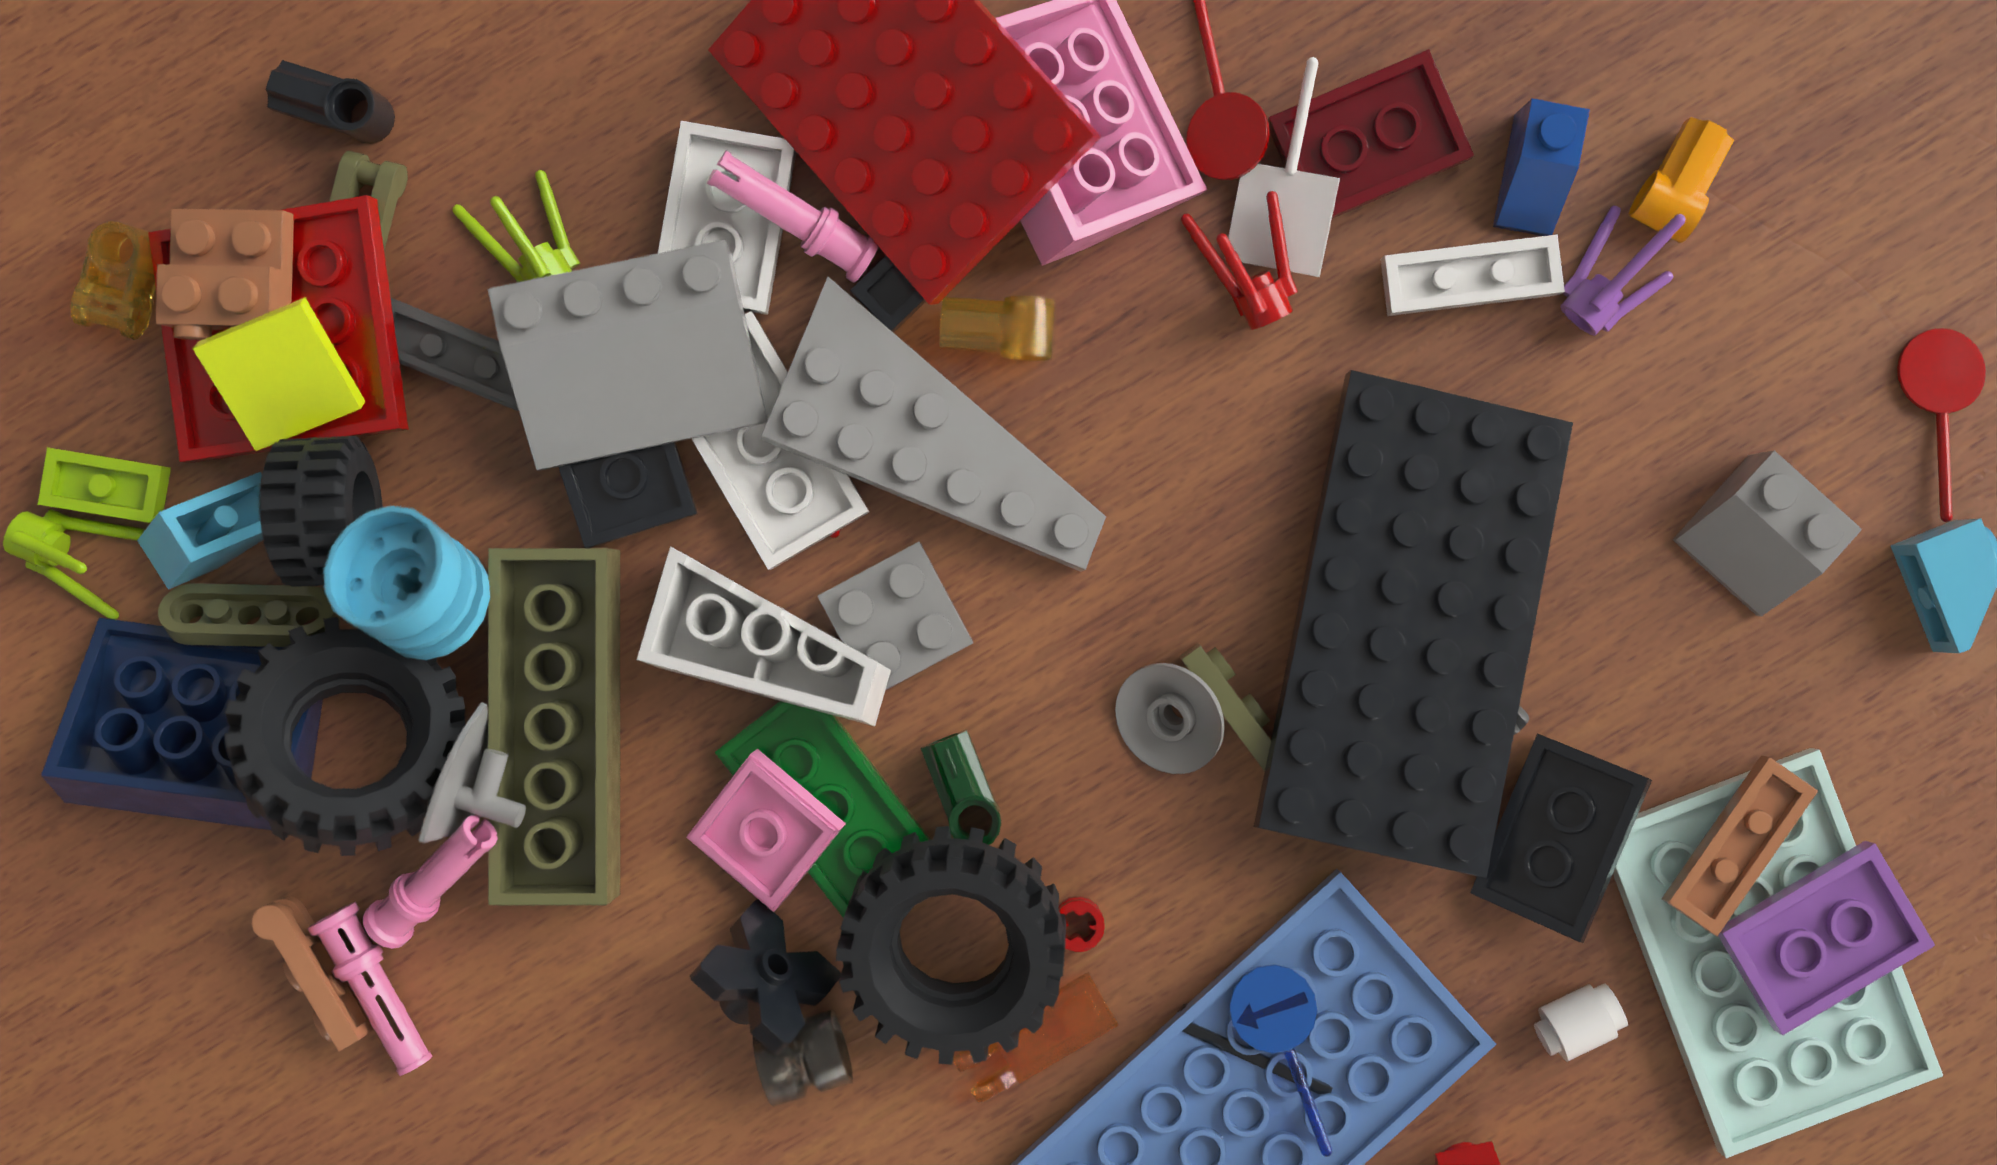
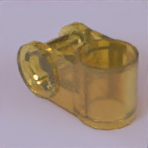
[71,221,156,340]

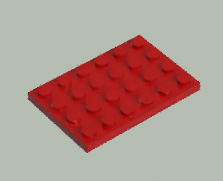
[708,0,1101,305]

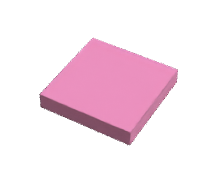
[686,749,846,912]

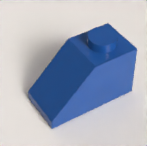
[1493,98,1590,236]

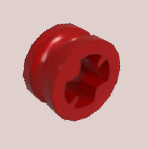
[1058,896,1105,952]

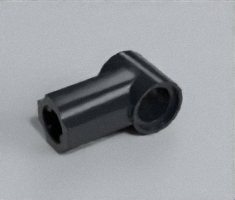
[266,60,395,144]

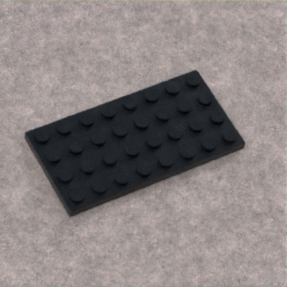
[1253,370,1573,878]

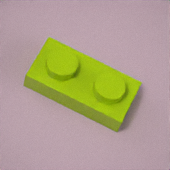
[38,447,171,523]

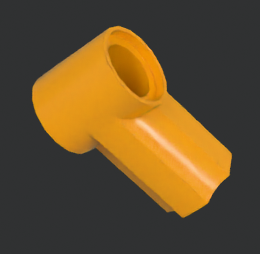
[1629,117,1734,243]

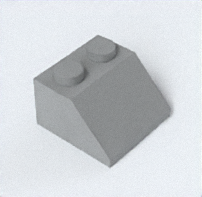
[1673,450,1862,616]

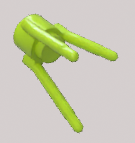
[452,170,580,283]
[3,509,145,620]

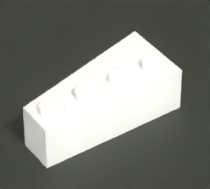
[637,546,891,726]

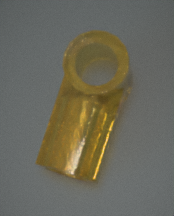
[939,296,1056,361]

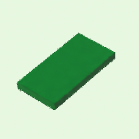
[715,701,931,918]

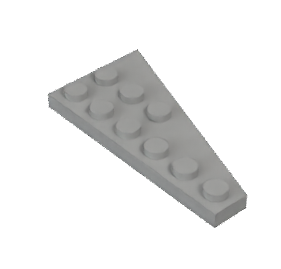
[761,277,1106,572]

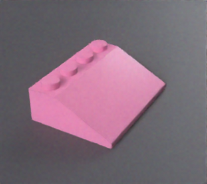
[995,0,1207,266]

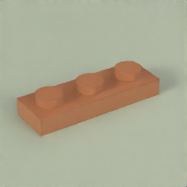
[1662,755,1818,936]

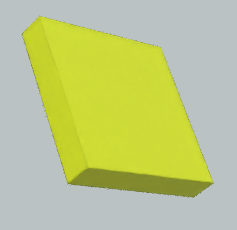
[193,298,365,451]

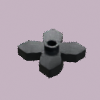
[690,899,841,1055]

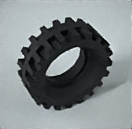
[225,617,465,856]
[836,826,1066,1065]

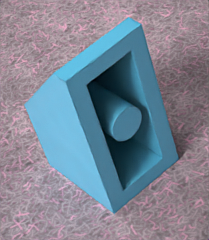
[137,472,263,590]
[1891,518,1997,653]

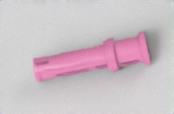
[707,150,879,283]
[363,815,497,949]
[307,901,433,1076]

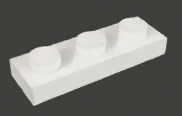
[1381,234,1565,316]

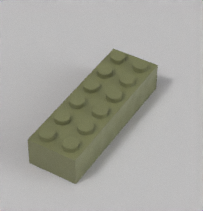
[488,548,620,905]

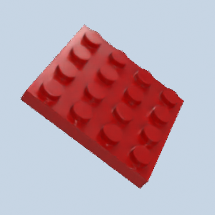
[148,195,409,463]

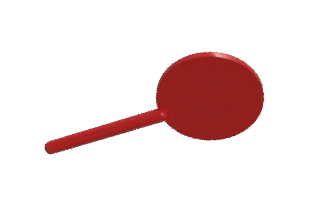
[1187,0,1270,180]
[1897,328,1986,522]

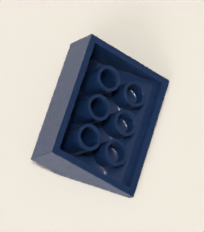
[41,618,323,830]

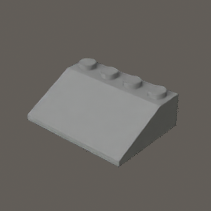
[488,240,768,471]

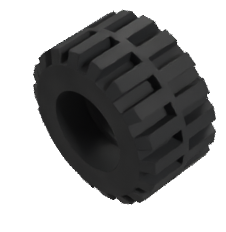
[259,436,383,587]

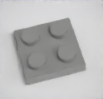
[818,542,974,690]

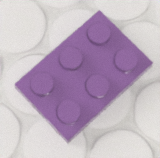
[1718,841,1935,1035]

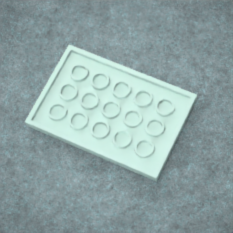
[1613,748,1943,1158]

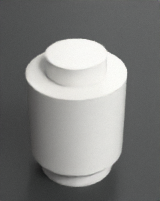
[1534,983,1628,1062]

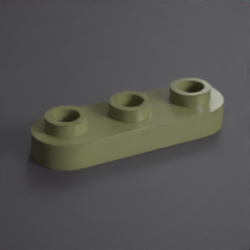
[158,583,340,647]

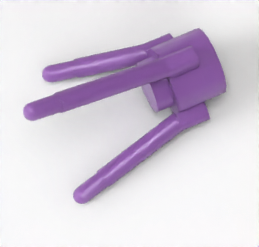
[1560,206,1686,336]

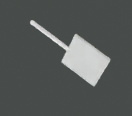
[1224,57,1340,277]

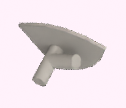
[419,702,526,843]

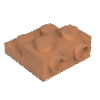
[156,209,294,340]

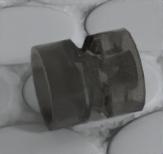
[753,1009,853,1107]

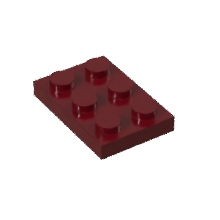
[1268,49,1474,219]

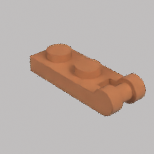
[252,896,374,1052]

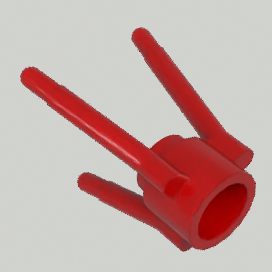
[1181,191,1298,330]

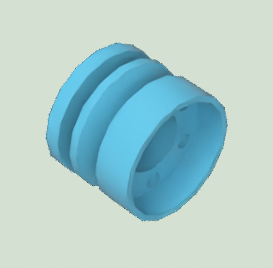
[324,506,490,660]

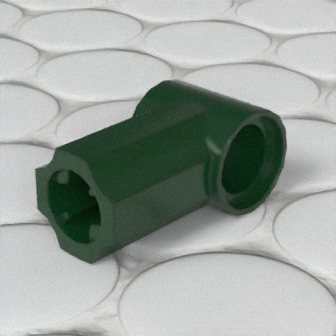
[920,730,1001,845]

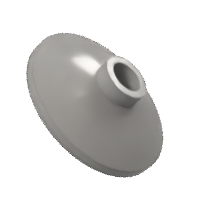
[1115,663,1224,774]

